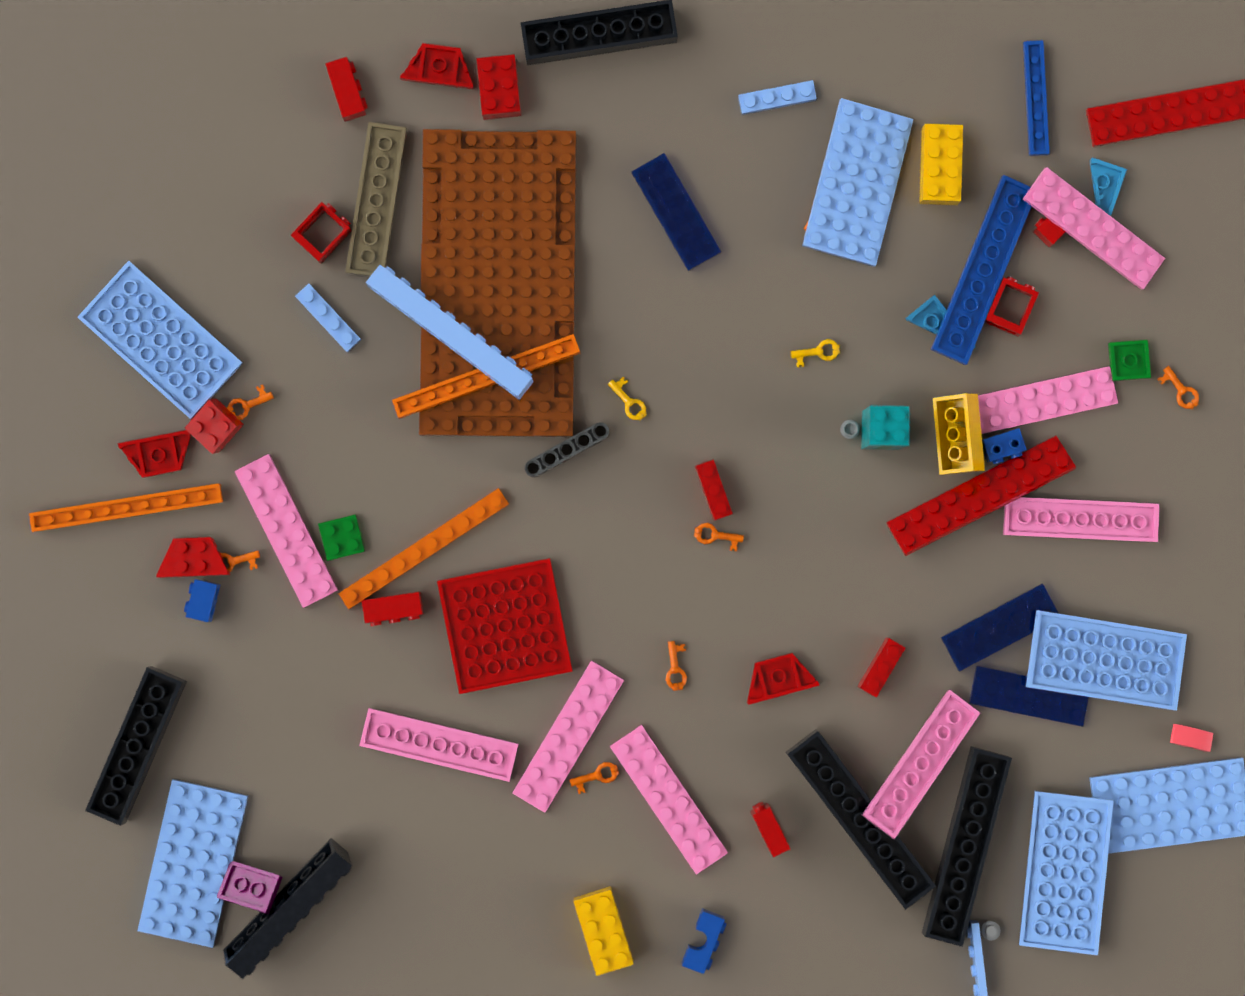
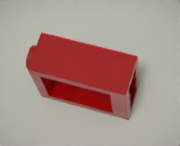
[291,202,352,264]
[984,277,1039,337]
[750,802,790,858]

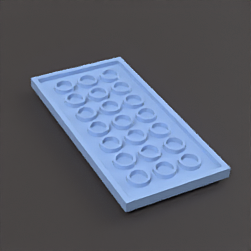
[802,98,914,267]
[77,261,243,420]
[1026,610,1187,711]
[1089,757,1245,854]
[137,779,248,948]
[1019,791,1114,955]

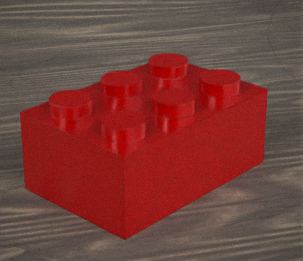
[477,54,521,120]

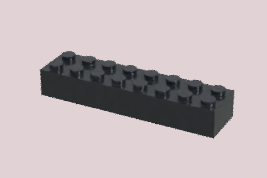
[520,0,678,65]
[85,666,187,826]
[223,838,352,979]

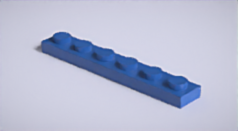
[1023,40,1050,156]

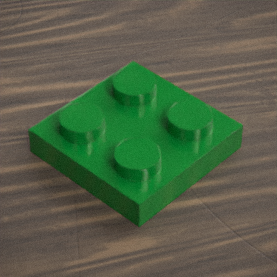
[1108,340,1151,381]
[318,514,365,561]

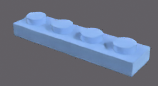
[738,80,817,115]
[295,284,361,353]
[966,920,988,996]

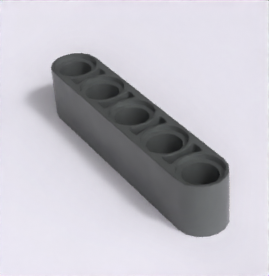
[525,422,609,477]

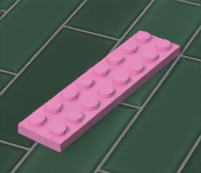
[1023,167,1165,290]
[978,366,1118,434]
[235,454,338,608]
[1003,497,1159,542]
[513,660,624,813]
[862,690,980,839]
[359,708,519,782]
[610,724,728,875]

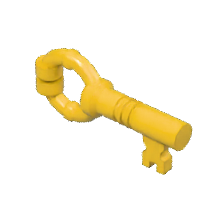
[791,339,840,368]
[607,377,647,421]

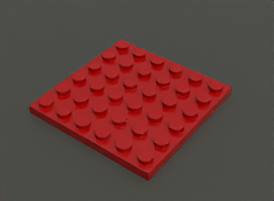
[437,558,573,694]

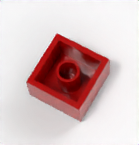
[185,398,244,454]

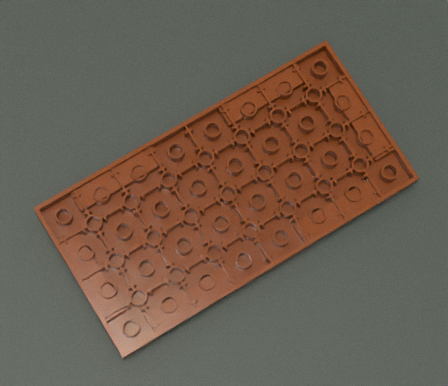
[419,129,576,437]

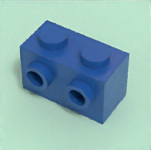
[982,428,1027,465]
[184,579,221,622]

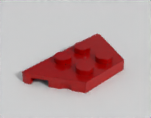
[400,43,474,89]
[117,430,191,478]
[156,537,230,578]
[747,653,820,705]

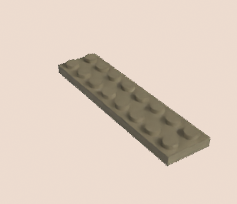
[345,122,407,277]

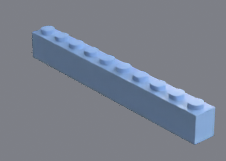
[366,265,533,400]

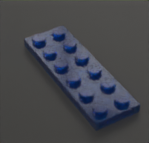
[631,153,721,271]
[940,584,1059,672]
[969,666,1089,727]

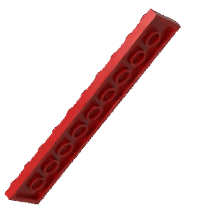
[1086,79,1245,147]
[886,436,1076,556]

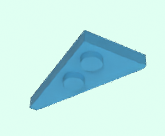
[1090,158,1127,216]
[905,295,976,348]

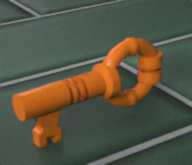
[1157,365,1199,410]
[227,384,274,420]
[694,523,744,552]
[221,550,260,572]
[666,641,687,691]
[569,762,619,794]

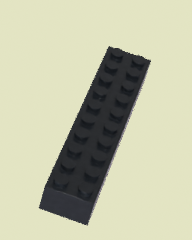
[785,729,936,910]
[922,746,1012,947]

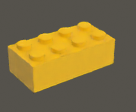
[919,124,963,205]
[933,393,985,475]
[573,886,633,976]

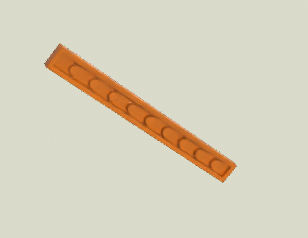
[392,334,580,419]
[29,483,223,532]
[338,488,509,610]

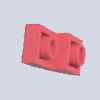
[1170,724,1214,752]

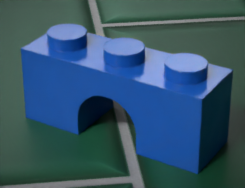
[682,908,727,974]

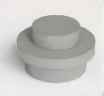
[840,420,860,439]
[981,921,1001,941]

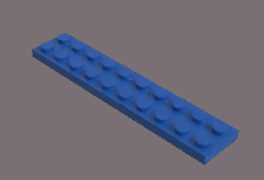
[931,175,1031,365]

